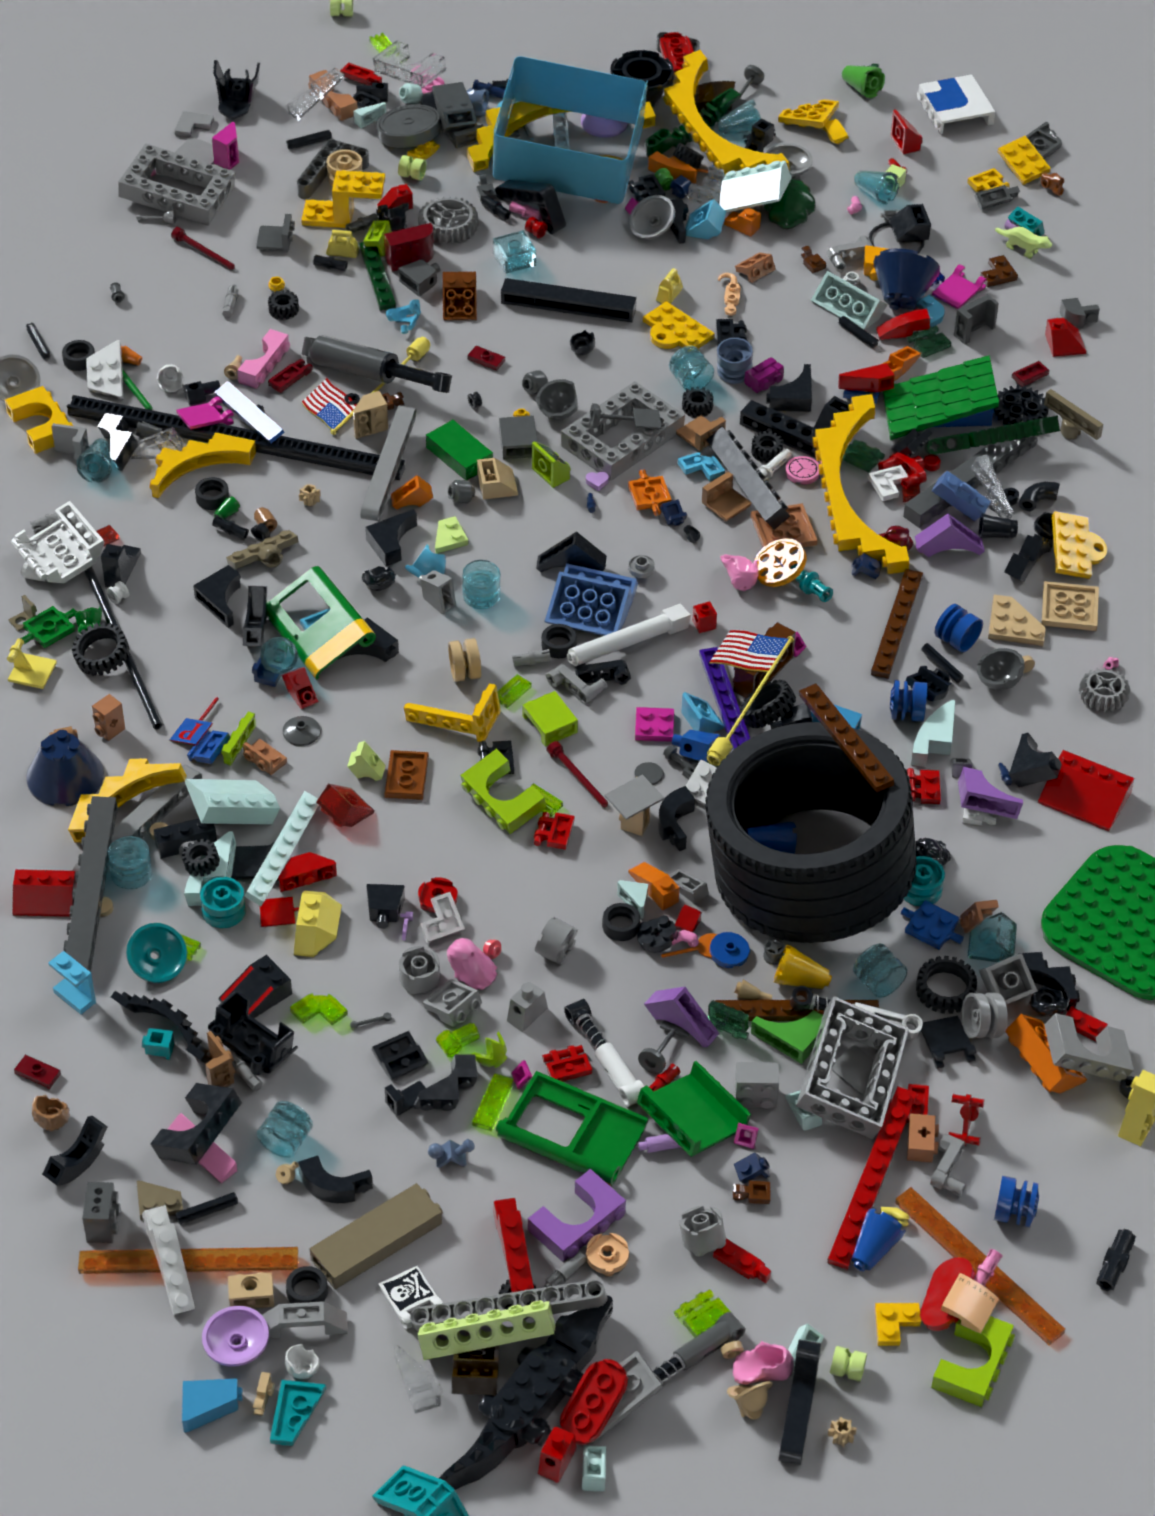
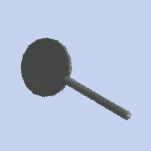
[635,762,663,785]

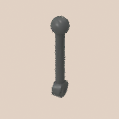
[350,1012,392,1029]

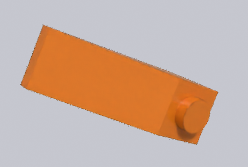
[628,862,680,911]

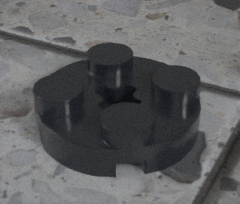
[637,916,678,953]

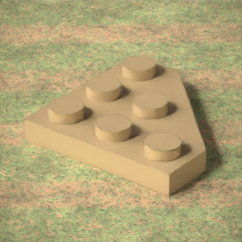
[988,594,1046,646]

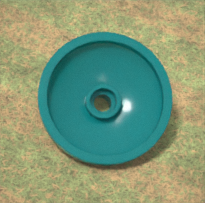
[126,923,187,983]

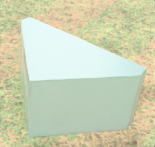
[617,880,648,920]

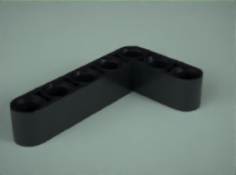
[495,180,566,234]
[778,1339,821,1465]

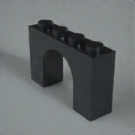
[150,1083,242,1165]

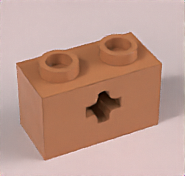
[92,694,125,741]
[907,1114,939,1163]

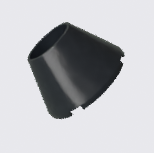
[610,50,674,108]

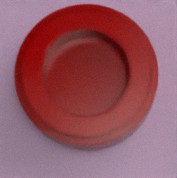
[923,455,941,471]

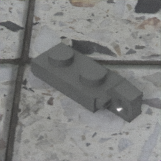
[975,185,1020,210]

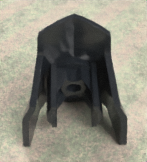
[213,60,260,119]

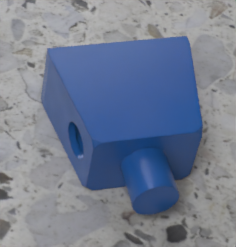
[672,730,720,762]

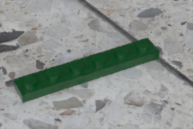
[359,242,396,311]

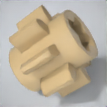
[299,484,321,506]
[828,1417,857,1447]

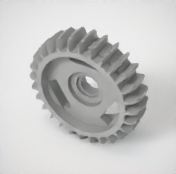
[418,196,478,244]

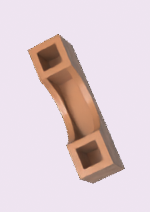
[308,70,357,121]

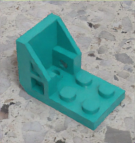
[372,1465,469,1516]

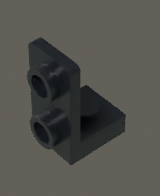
[384,1081,426,1116]

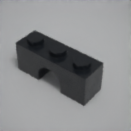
[154,818,217,859]

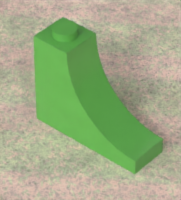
[751,1010,823,1064]

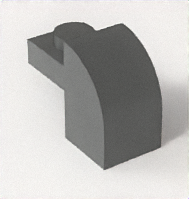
[1060,298,1100,328]

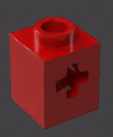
[692,601,717,634]

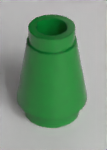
[214,496,241,519]

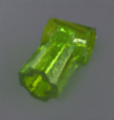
[436,1023,480,1057]

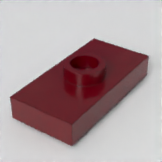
[467,345,505,371]
[1012,361,1050,387]
[14,1054,61,1089]

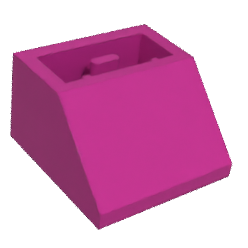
[212,122,239,170]

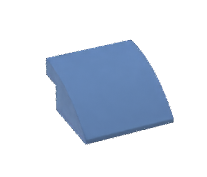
[545,564,638,636]

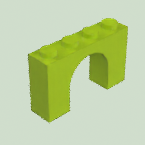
[460,749,547,834]
[931,1316,1016,1408]

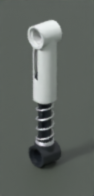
[790,986,923,1040]
[564,999,644,1107]

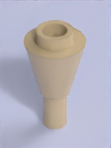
[224,355,242,380]
[734,979,773,1000]

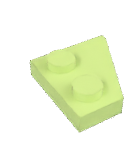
[435,516,468,554]

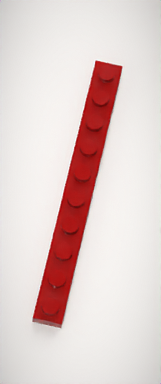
[827,1086,917,1270]

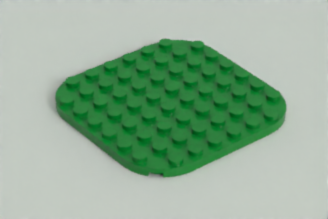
[1041,845,1155,1000]

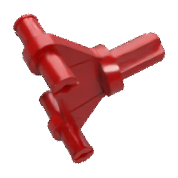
[949,1094,985,1146]

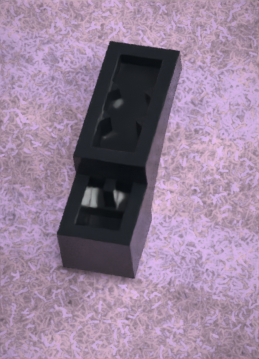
[670,198,689,244]

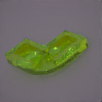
[290,993,348,1025]

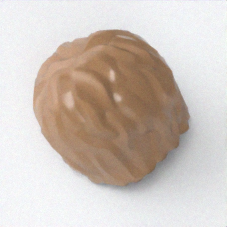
[32,1095,70,1132]

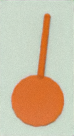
[661,933,718,958]

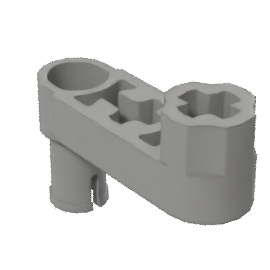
[827,236,873,272]
[545,664,608,704]
[930,1134,966,1196]

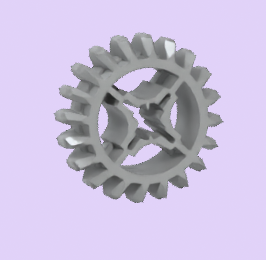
[1079,667,1130,713]

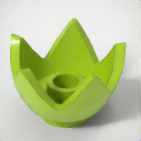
[471,1031,507,1068]

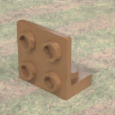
[676,416,726,451]
[702,471,751,521]
[205,1031,235,1087]

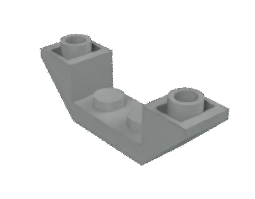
[262,1302,348,1338]

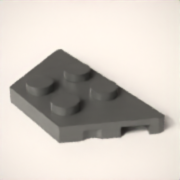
[1026,122,1062,159]

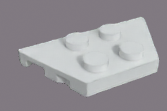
[86,340,124,400]

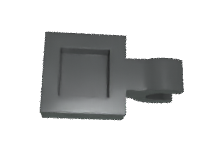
[476,174,496,201]

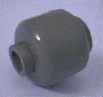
[522,370,548,394]
[448,480,475,503]

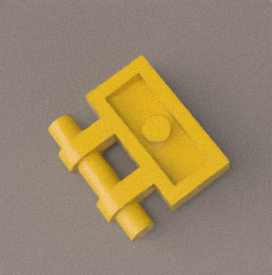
[967,168,1010,192]

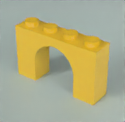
[5,386,73,454]

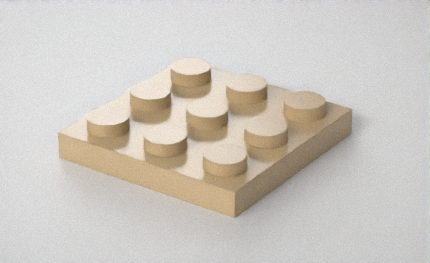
[1041,581,1099,631]

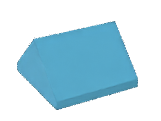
[681,692,725,733]

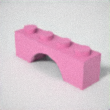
[237,329,290,389]

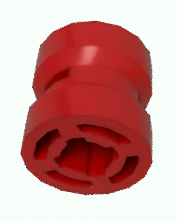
[525,217,548,238]

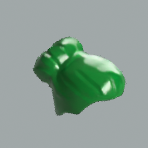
[74,606,102,635]

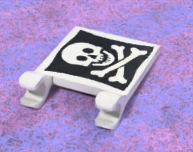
[378,1266,443,1329]

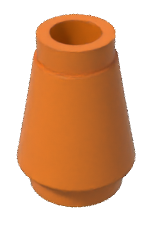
[121,346,143,366]

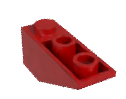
[838,363,895,392]

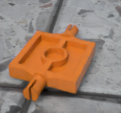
[628,469,672,516]

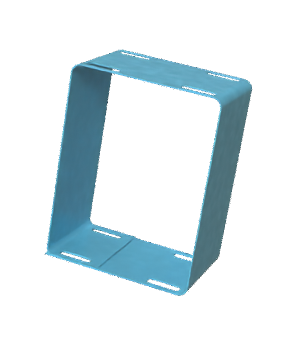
[493,56,648,204]

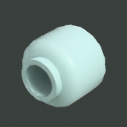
[399,83,423,105]

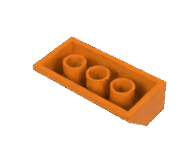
[1005,1014,1087,1094]

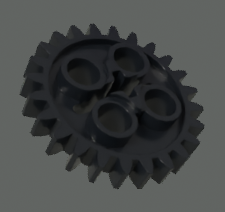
[994,385,1049,425]

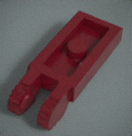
[268,359,313,393]

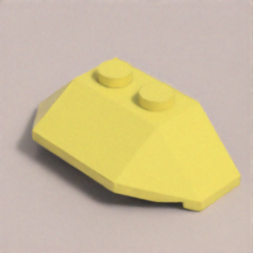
[294,890,342,957]

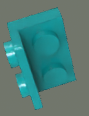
[1008,206,1045,236]

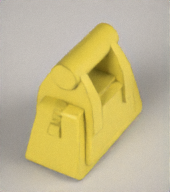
[326,230,359,258]
[656,268,683,304]

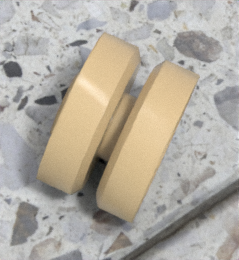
[327,150,363,186]
[448,638,481,682]

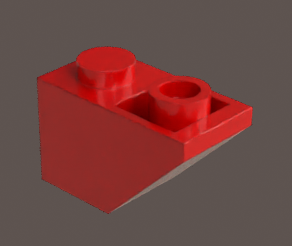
[281,667,318,709]

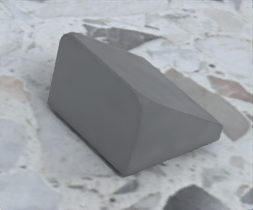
[951,758,972,778]

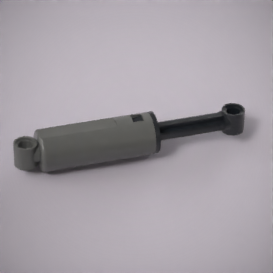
[301,335,452,393]

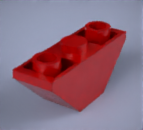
[278,852,337,892]

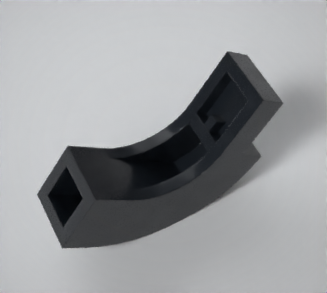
[658,786,695,851]
[42,1116,108,1186]
[298,1156,373,1204]

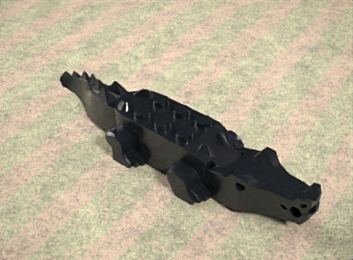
[439,1291,613,1490]

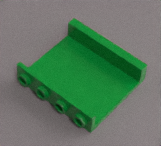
[637,1061,751,1157]

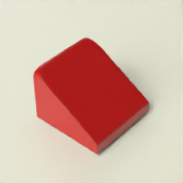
[675,905,702,932]

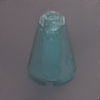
[717,99,761,134]
[854,170,899,204]
[77,438,112,483]
[260,637,298,674]

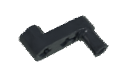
[575,660,631,685]

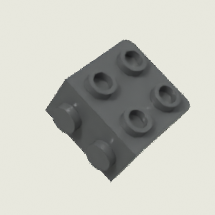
[256,214,295,251]

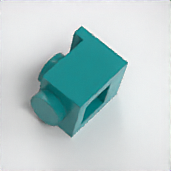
[142,1028,175,1060]

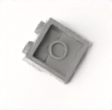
[422,979,482,1027]

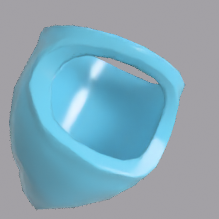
[405,544,446,578]

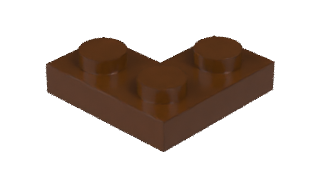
[980,255,1018,287]

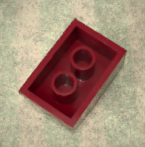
[384,223,434,272]

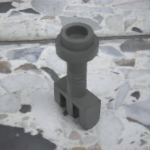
[663,745,699,779]

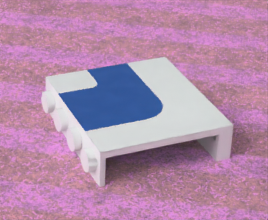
[917,74,995,134]

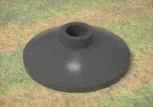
[283,716,321,746]

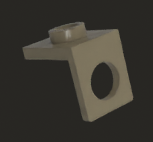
[8,595,37,632]

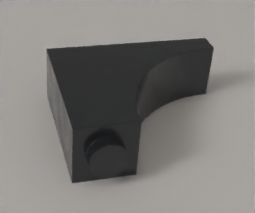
[766,364,812,412]
[365,509,417,567]
[536,531,607,573]
[101,544,141,588]
[193,565,241,628]
[337,617,399,662]
[1009,732,1062,788]

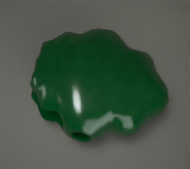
[764,180,816,230]

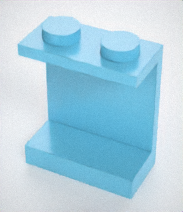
[48,951,96,1014]

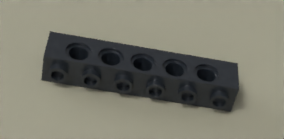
[740,400,817,458]

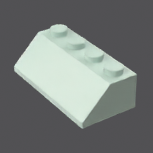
[811,271,888,330]

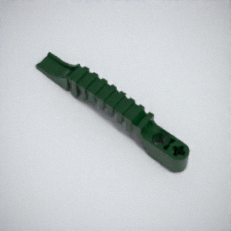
[645,88,742,157]
[925,415,1060,455]

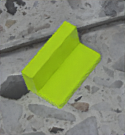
[364,221,392,256]

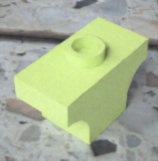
[347,741,386,781]

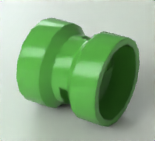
[655,168,674,191]

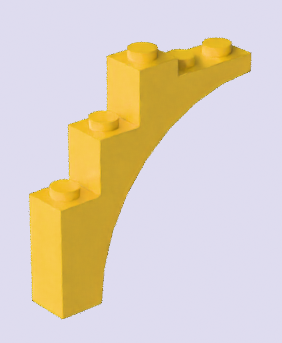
[149,433,256,498]
[68,758,187,843]

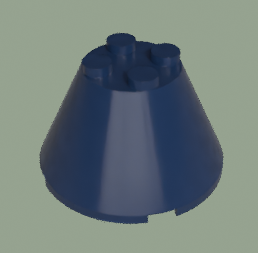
[873,248,940,310]
[26,730,104,806]

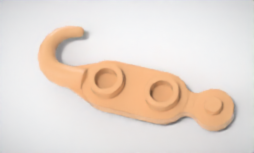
[718,273,741,316]

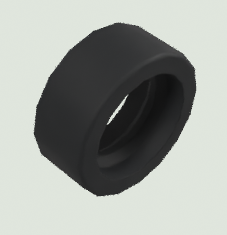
[62,340,95,371]
[195,477,229,510]
[541,624,577,659]
[602,903,640,941]
[286,1266,328,1303]

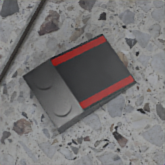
[219,954,292,1018]

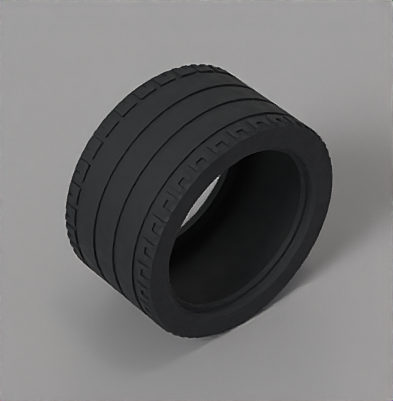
[705,722,917,943]

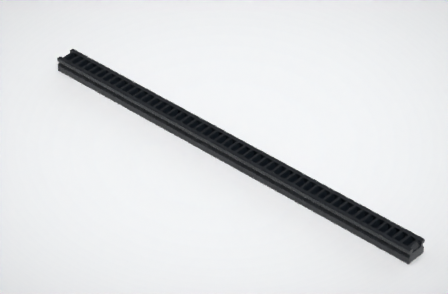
[67,395,405,481]

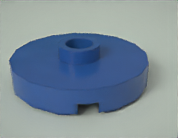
[709,932,750,968]

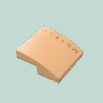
[941,1273,999,1334]

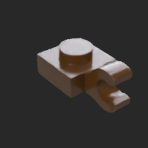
[801,246,827,274]
[382,392,404,411]
[733,1181,771,1205]

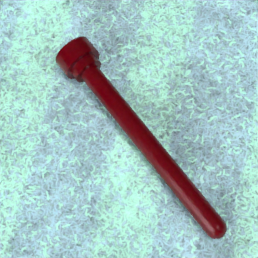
[171,227,235,270]
[546,741,608,807]

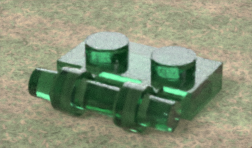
[907,326,952,358]
[842,439,885,473]
[708,1000,749,1040]

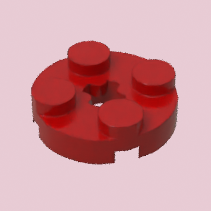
[418,877,458,913]

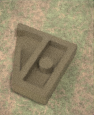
[137,1180,183,1220]

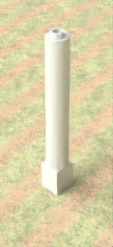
[567,603,691,666]

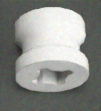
[106,581,130,604]

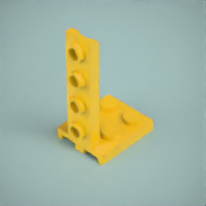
[404,683,501,742]

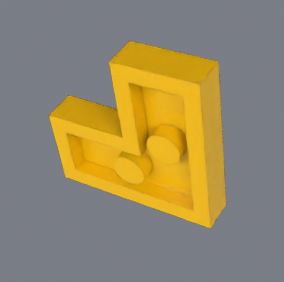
[875,1303,921,1346]

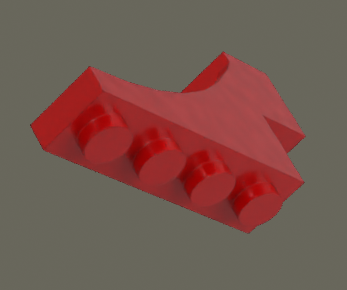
[493,1198,534,1293]

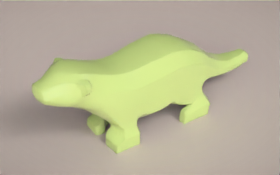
[995,227,1052,259]

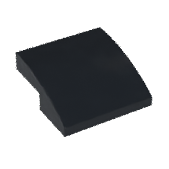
[371,1031,429,1080]

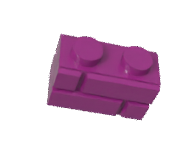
[744,357,784,393]

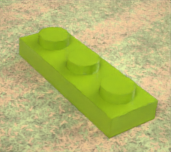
[222,711,256,766]

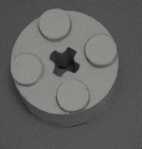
[535,917,578,965]
[399,946,440,995]
[679,1206,726,1256]

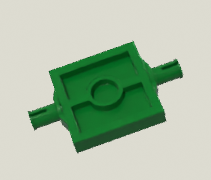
[20,606,76,649]

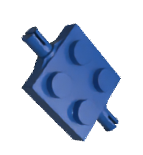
[901,900,964,950]

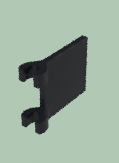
[231,842,279,882]
[921,1015,977,1069]

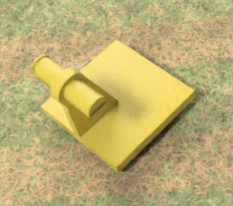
[7,638,57,689]

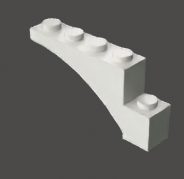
[142,1205,195,1315]

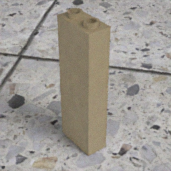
[309,1183,443,1290]

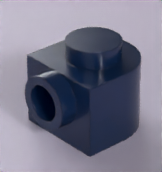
[670,175,693,198]

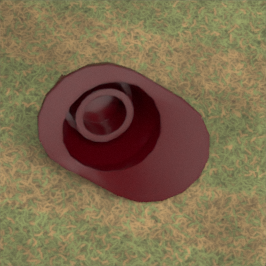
[878,525,913,551]

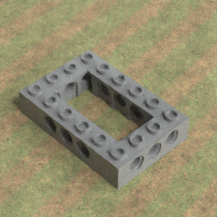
[118,143,235,226]
[561,381,685,481]
[796,996,909,1139]

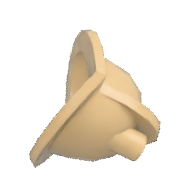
[727,1381,773,1420]

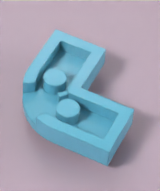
[916,295,945,328]
[678,452,725,481]

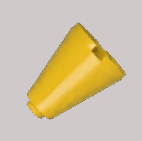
[773,944,832,989]

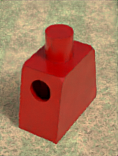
[538,1427,577,1483]

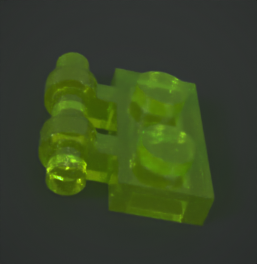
[674,1289,732,1338]

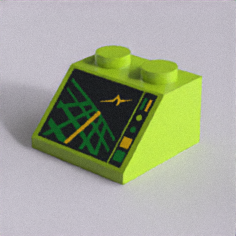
[532,441,571,488]

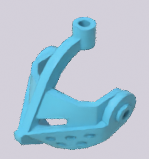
[386,299,421,334]

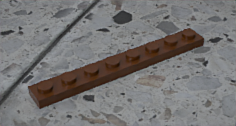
[871,569,923,679]
[799,683,894,793]
[715,1000,879,1021]

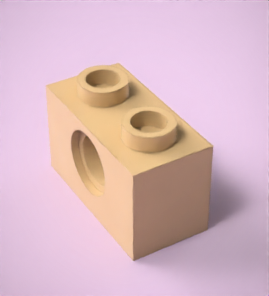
[228,1272,274,1309]

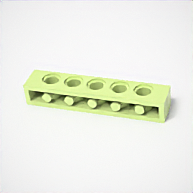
[417,1300,555,1360]

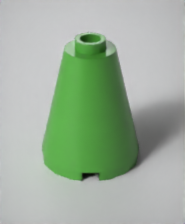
[842,65,885,98]

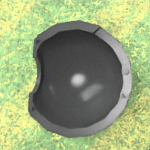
[536,379,578,420]
[977,648,1025,691]

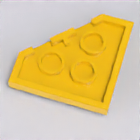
[778,99,839,128]

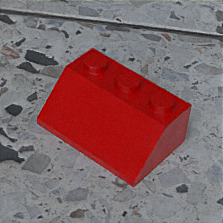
[12,869,77,917]

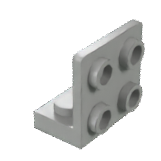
[52,423,90,468]

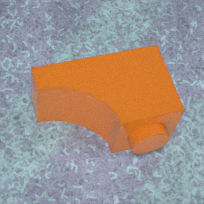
[724,208,761,237]
[391,475,433,510]

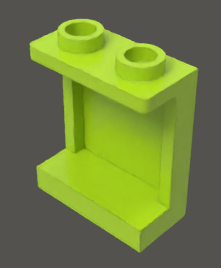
[522,691,578,746]

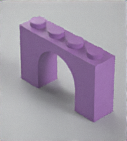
[528,1169,626,1262]

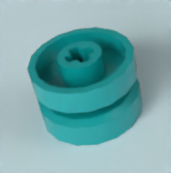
[903,856,945,907]
[200,877,246,929]

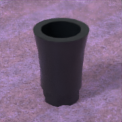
[978,513,1018,538]

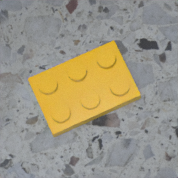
[998,136,1051,185]

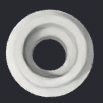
[844,272,860,286]

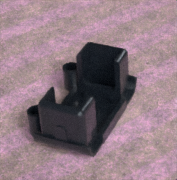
[208,991,298,1075]

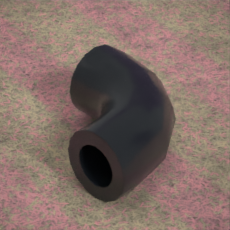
[1019,481,1060,511]

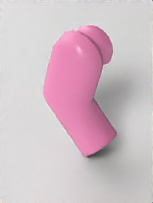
[847,196,862,215]
[1103,657,1119,670]
[672,930,699,947]

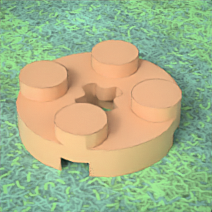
[586,1233,629,1276]

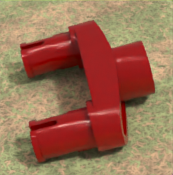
[878,453,927,489]

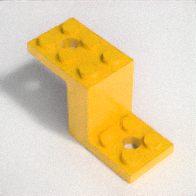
[301,170,385,228]

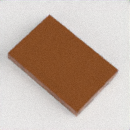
[384,750,429,800]

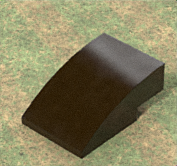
[695,81,735,113]
[452,1345,500,1395]

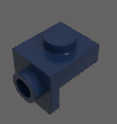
[661,499,688,526]
[851,553,881,580]
[252,657,282,687]
[734,1152,770,1184]

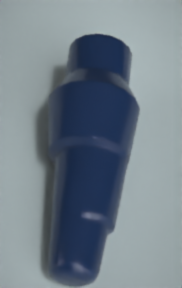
[587,493,596,513]
[998,763,1013,785]

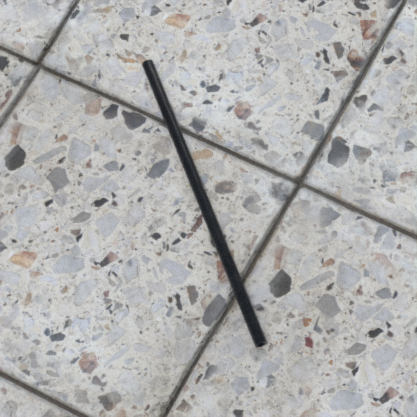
[84,566,162,729]

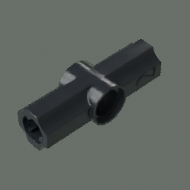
[1096,1228,1136,1291]

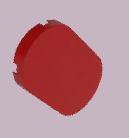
[659,32,694,74]
[920,1257,975,1331]
[560,1359,628,1445]

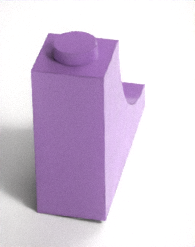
[915,513,985,557]
[958,767,1023,819]
[644,986,720,1047]

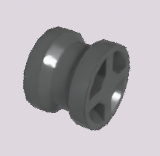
[763,939,784,965]

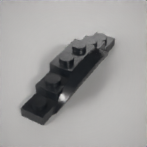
[111,991,213,1064]

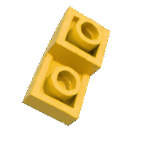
[822,118,849,144]
[407,140,440,160]

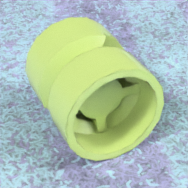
[330,0,353,17]
[398,155,427,181]
[830,1346,867,1382]

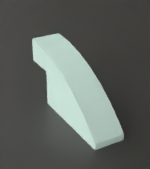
[911,700,955,767]
[184,831,236,906]

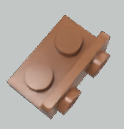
[735,252,776,283]
[243,739,287,775]
[960,900,999,934]

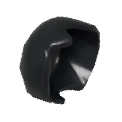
[570,330,595,355]
[1033,512,1053,540]

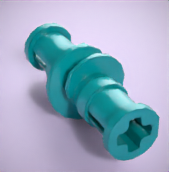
[790,564,833,602]

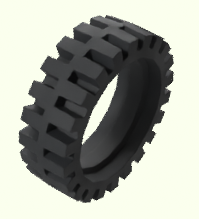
[72,623,129,676]
[739,680,796,728]
[916,956,977,1014]

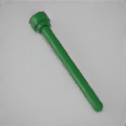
[122,369,153,410]

